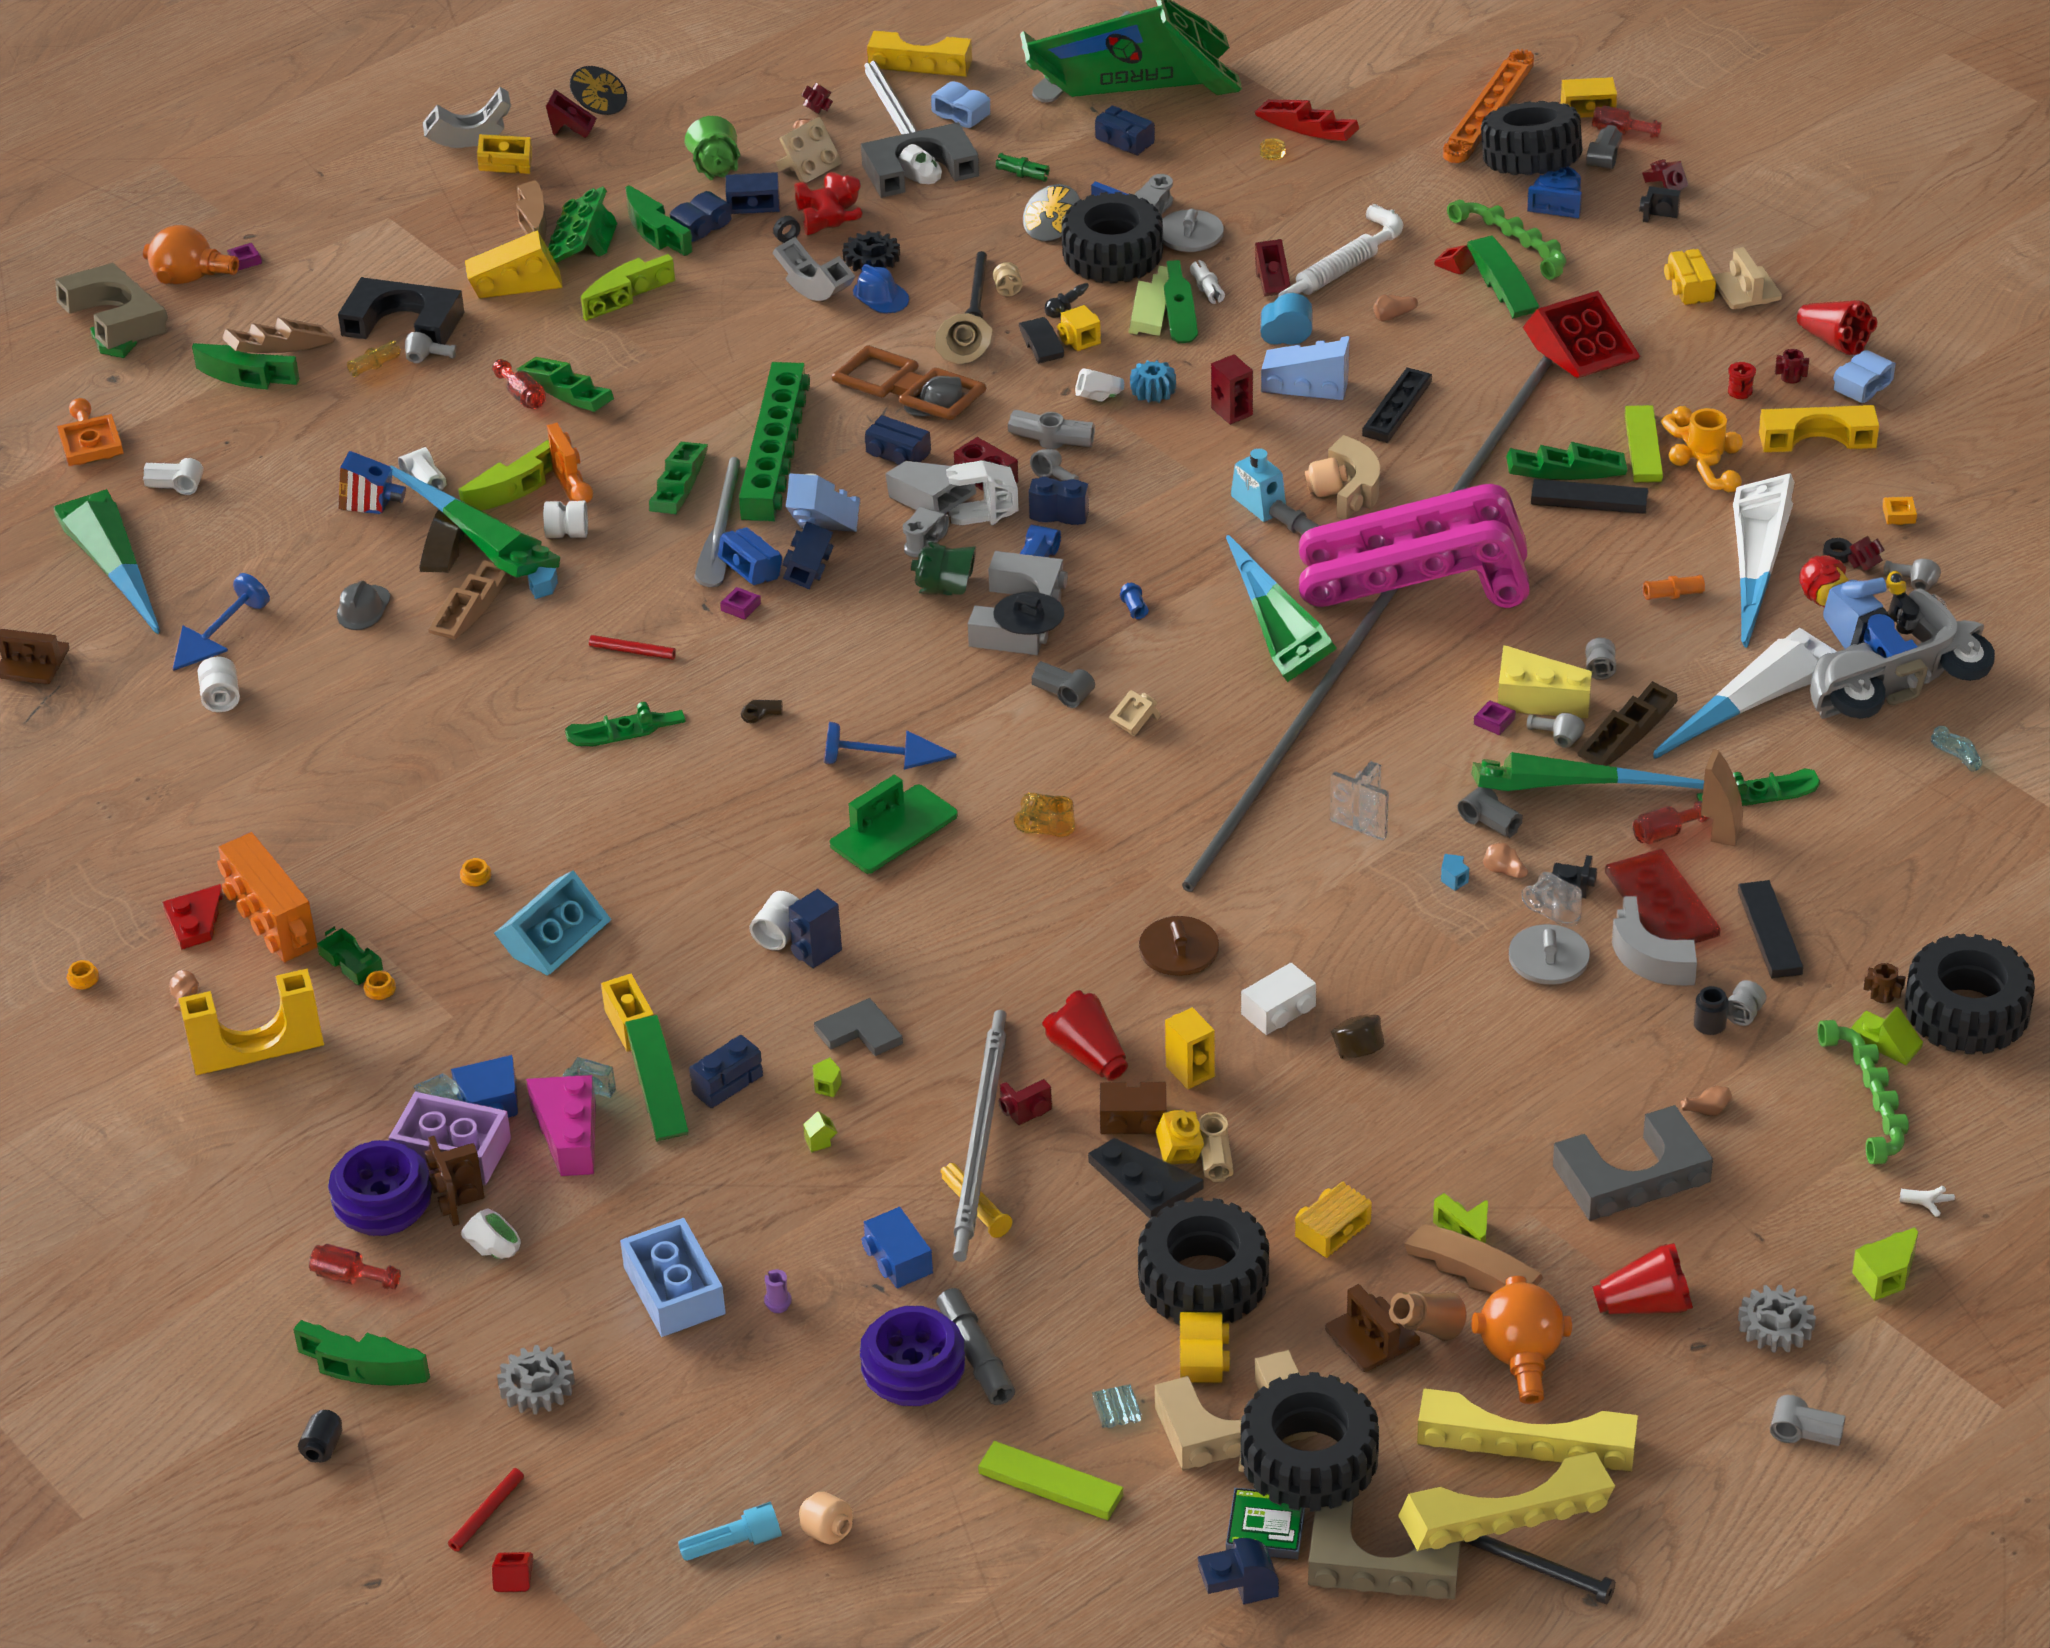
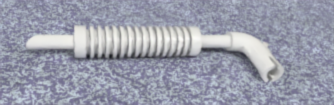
[1278,204,1404,297]

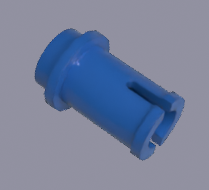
[1120,582,1149,619]

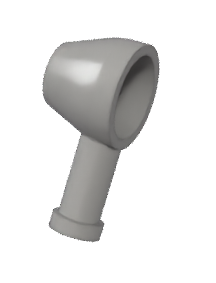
[405,332,456,363]
[1030,449,1079,481]
[1884,559,1941,591]
[1527,713,1585,748]

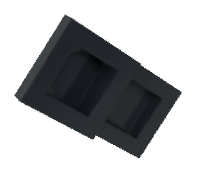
[1019,317,1064,364]

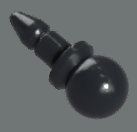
[1044,283,1089,318]

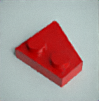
[162,884,223,950]

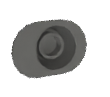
[904,376,968,417]
[337,580,390,630]

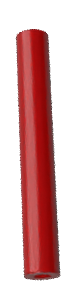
[589,635,676,660]
[448,1468,524,1552]

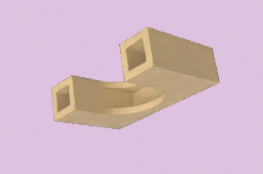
[1155,1350,1317,1470]

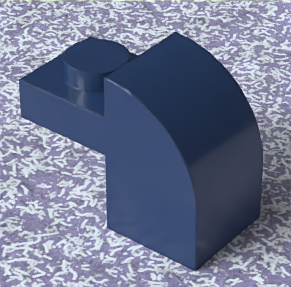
[1198,1538,1279,1605]

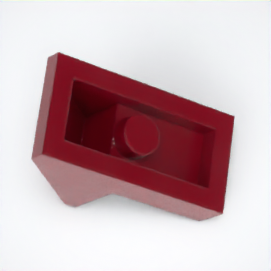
[546,89,597,138]
[1255,239,1291,297]

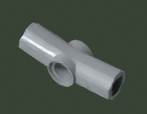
[1008,409,1095,449]

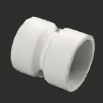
[543,501,588,539]
[197,656,240,713]
[749,891,799,950]

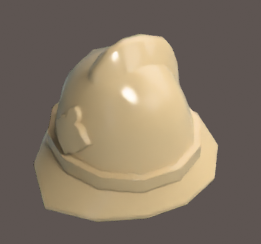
[935,313,993,364]

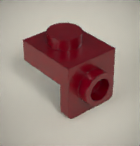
[1642,159,1688,190]
[998,1079,1052,1125]

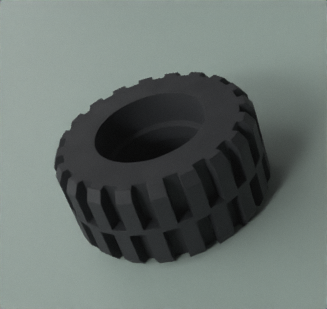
[1481,101,1583,175]
[1062,192,1163,284]
[1904,934,2035,1055]
[1138,1197,1269,1324]
[1241,1372,1379,1512]

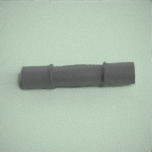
[936,1288,1015,1405]

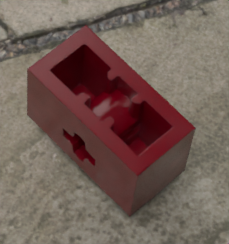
[1211,354,1253,425]

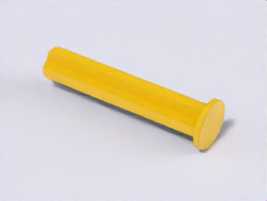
[941,1163,1013,1238]

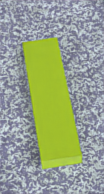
[1624,405,1663,483]
[978,1441,1124,1521]

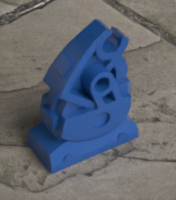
[1527,166,1582,218]

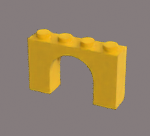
[178,968,324,1076]

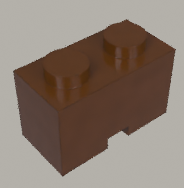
[1100,1082,1167,1134]

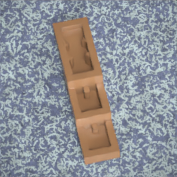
[222,317,335,353]
[428,560,511,640]
[1404,1224,1543,1293]

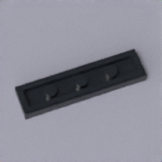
[1362,367,1432,443]
[1531,479,1648,514]
[1738,880,1803,979]

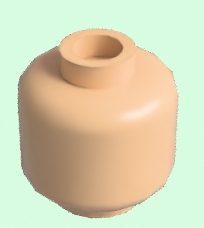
[1305,458,1348,497]
[799,1491,853,1545]

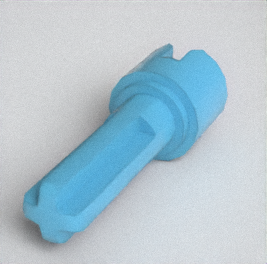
[678,1501,782,1561]

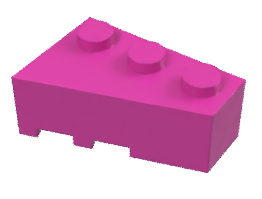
[526,1075,596,1176]

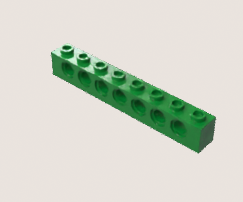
[739,362,810,521]

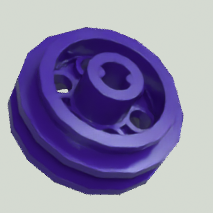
[328,1140,432,1236]
[860,1306,965,1406]

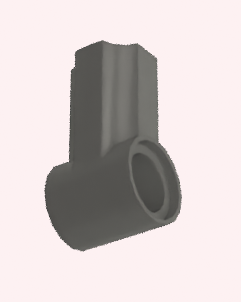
[1586,125,1623,169]
[1031,661,1095,708]
[1457,787,1523,838]

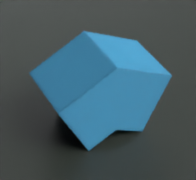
[528,567,558,599]
[1441,854,1469,891]

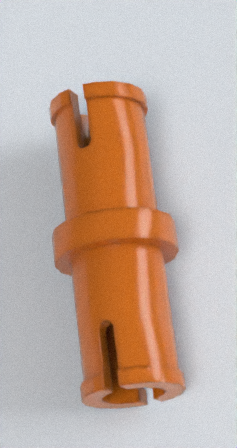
[1643,575,1705,600]

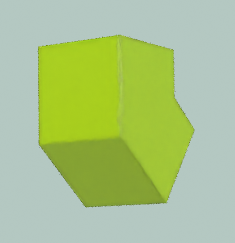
[812,1057,842,1097]
[803,1111,838,1152]

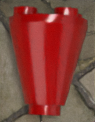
[1797,300,1878,355]
[1042,990,1128,1081]
[1592,1243,1693,1314]

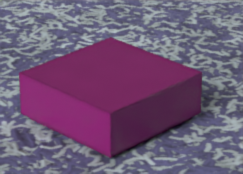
[227,243,262,271]
[720,587,761,620]
[1474,700,1516,735]

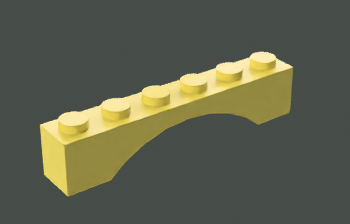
[1417,1388,1638,1471]
[1398,1452,1615,1551]

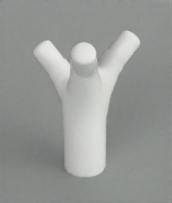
[1900,1186,1955,1217]

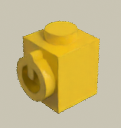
[1057,305,1101,352]
[1155,1110,1204,1164]

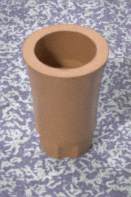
[1389,1291,1466,1341]

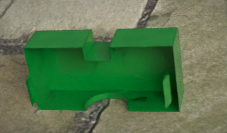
[317,926,383,985]

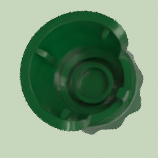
[911,541,976,596]

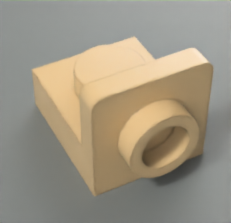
[1109,690,1161,736]

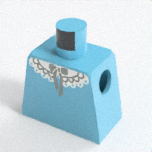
[1231,449,1286,522]

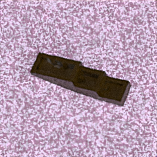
[419,509,464,573]
[1577,681,1678,766]

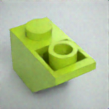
[1852,1227,1918,1301]

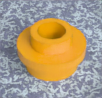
[460,858,492,887]
[67,960,99,989]
[364,971,396,1000]

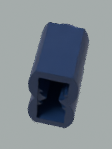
[670,191,732,242]
[1029,477,1089,525]

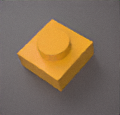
[1883,497,1917,525]

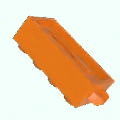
[217,832,317,962]

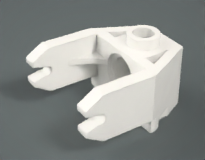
[946,461,1019,525]

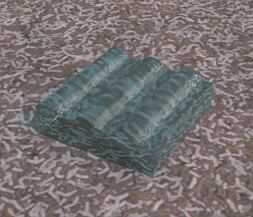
[1092,1384,1141,1428]

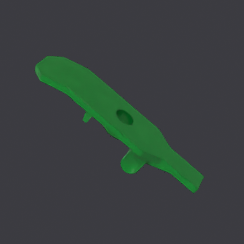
[1164,260,1198,343]
[565,702,686,747]
[1697,768,1820,807]

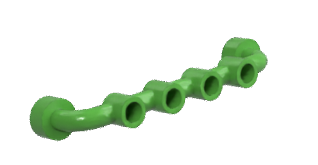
[1447,199,1566,280]
[1817,1020,1909,1164]

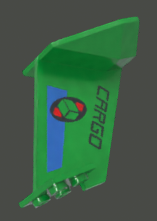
[1020,0,1242,97]

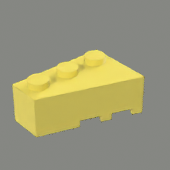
[1498,645,1592,718]

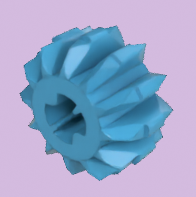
[1130,360,1176,403]

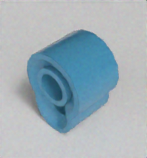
[1260,293,1313,345]

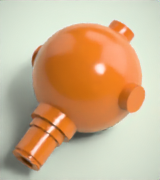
[143,225,239,284]
[1472,1276,1572,1404]

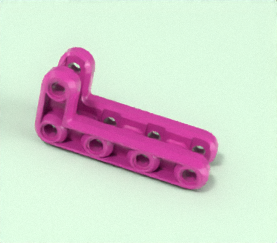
[1299,484,1530,608]

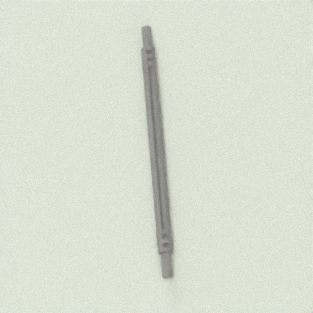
[953,1010,1007,1262]

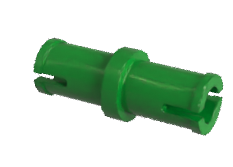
[995,153,1050,182]

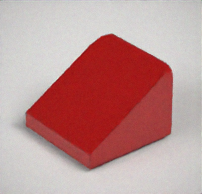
[1434,245,1475,274]
[492,1552,533,1592]

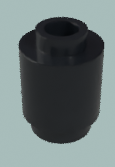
[1693,986,1729,1035]
[298,1410,343,1463]

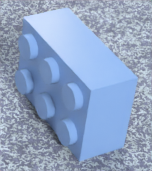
[620,1218,726,1337]

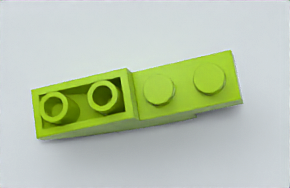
[581,254,675,321]
[458,440,552,511]

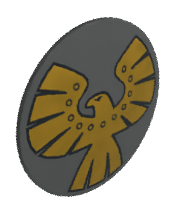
[1023,184,1080,241]

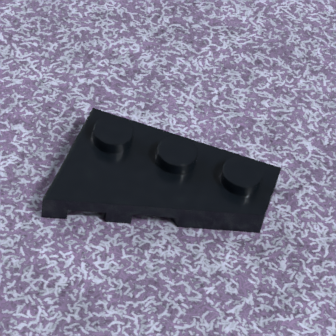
[1088,1138,1204,1219]

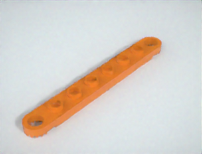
[1443,49,1534,163]

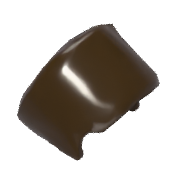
[1331,1014,1385,1058]

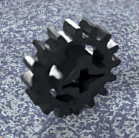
[842,231,900,272]

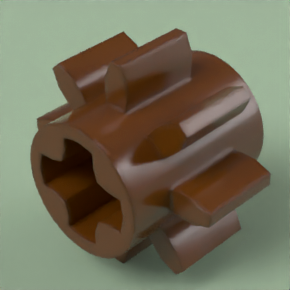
[1863,963,1906,1003]

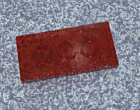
[1605,848,1721,944]

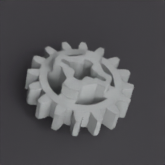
[1738,1285,1816,1353]
[497,1345,575,1414]

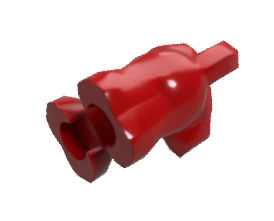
[794,172,863,235]

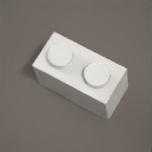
[1241,963,1316,1035]

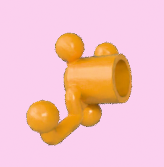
[1661,406,1743,492]

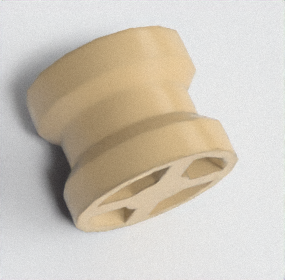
[993,262,1022,297]

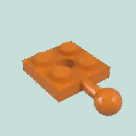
[57,398,124,466]
[547,422,593,504]

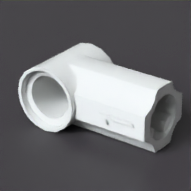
[398,447,447,491]
[143,458,204,495]

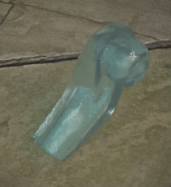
[1931,726,1982,771]

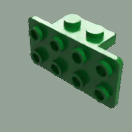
[548,186,618,263]
[829,774,958,874]

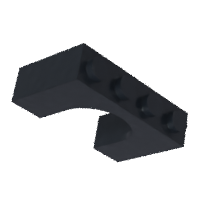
[338,277,465,345]

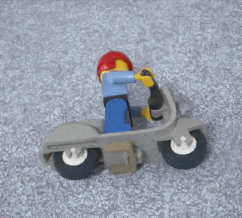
[1799,555,1995,719]

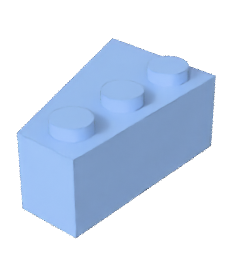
[1261,336,1349,400]
[786,473,860,532]

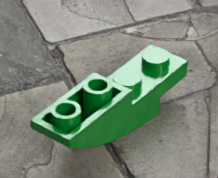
[625,185,693,256]
[192,343,300,390]
[293,1320,430,1386]

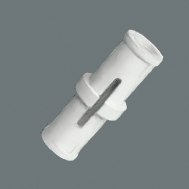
[1190,260,1225,304]

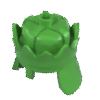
[685,116,740,180]

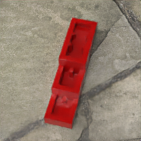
[1254,99,1360,141]

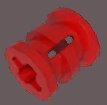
[1728,362,1756,399]

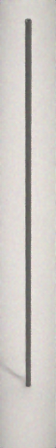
[1182,355,1553,892]

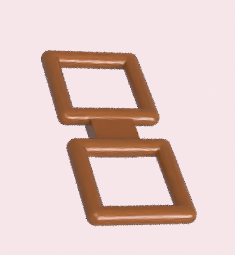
[831,345,987,420]

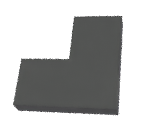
[814,998,903,1056]

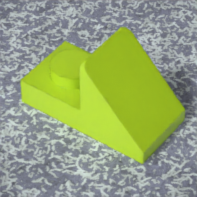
[1850,1007,1923,1065]
[1433,1193,1488,1243]

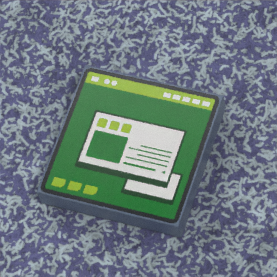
[1226,1487,1305,1560]

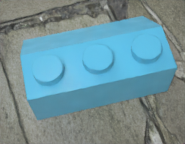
[494,870,612,975]

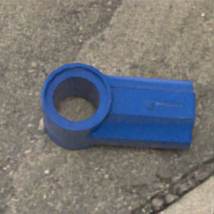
[1020,524,1061,557]

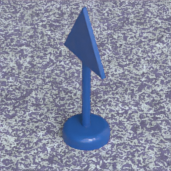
[173,573,270,671]
[824,722,957,770]

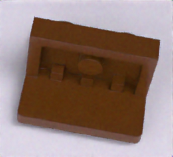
[0,629,70,684]
[424,1136,485,1226]
[1325,1284,1420,1372]

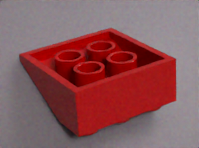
[1523,290,1641,378]

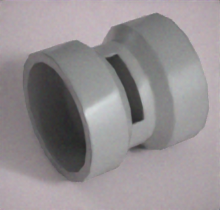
[1585,638,1616,680]
[1727,980,1767,1026]

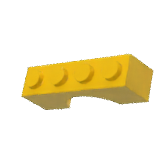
[867,31,972,76]
[1759,405,1879,452]

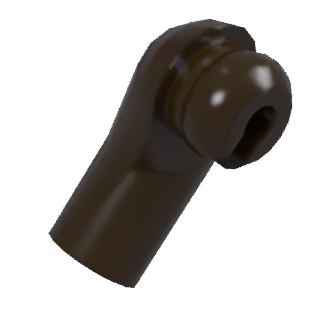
[741,700,783,723]

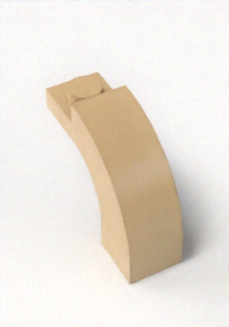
[1328,435,1380,520]

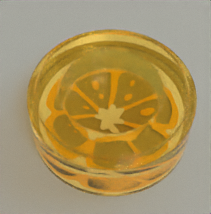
[1259,138,1285,161]

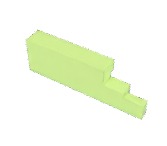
[1128,265,1169,336]

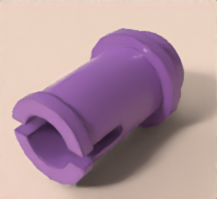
[764,1269,792,1313]

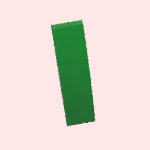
[1467,235,1539,319]
[516,357,614,412]
[649,441,708,514]
[1506,442,1628,480]
[625,1015,689,1142]

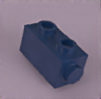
[782,522,834,590]

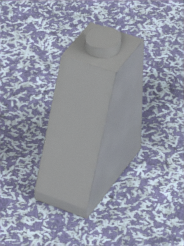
[886,461,976,514]

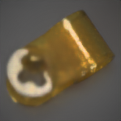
[1013,792,1075,837]

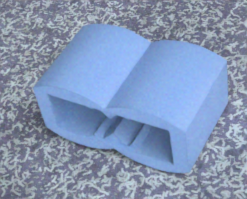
[931,81,990,128]
[1833,350,1896,403]

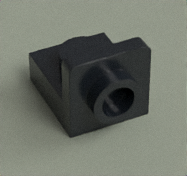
[1639,186,1681,223]
[1548,855,1597,899]

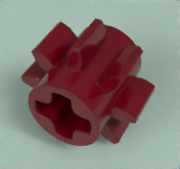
[801,82,833,114]
[1775,349,1809,384]
[1847,536,1885,572]

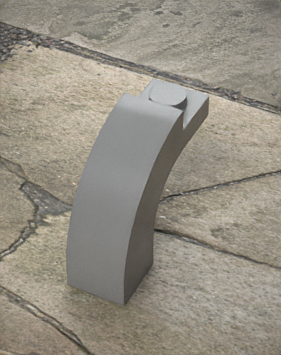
[423,87,511,148]
[772,237,856,301]
[1612,896,1697,986]

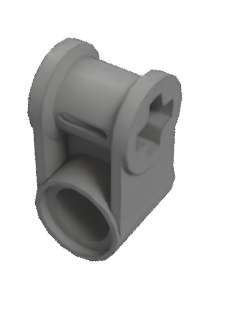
[1134,174,1173,215]
[903,507,949,557]

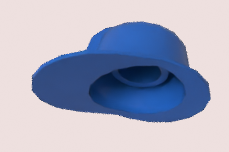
[853,264,909,314]

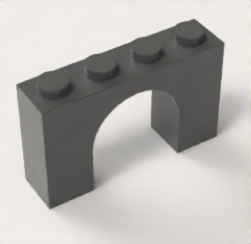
[861,122,979,198]
[1553,1105,1713,1221]

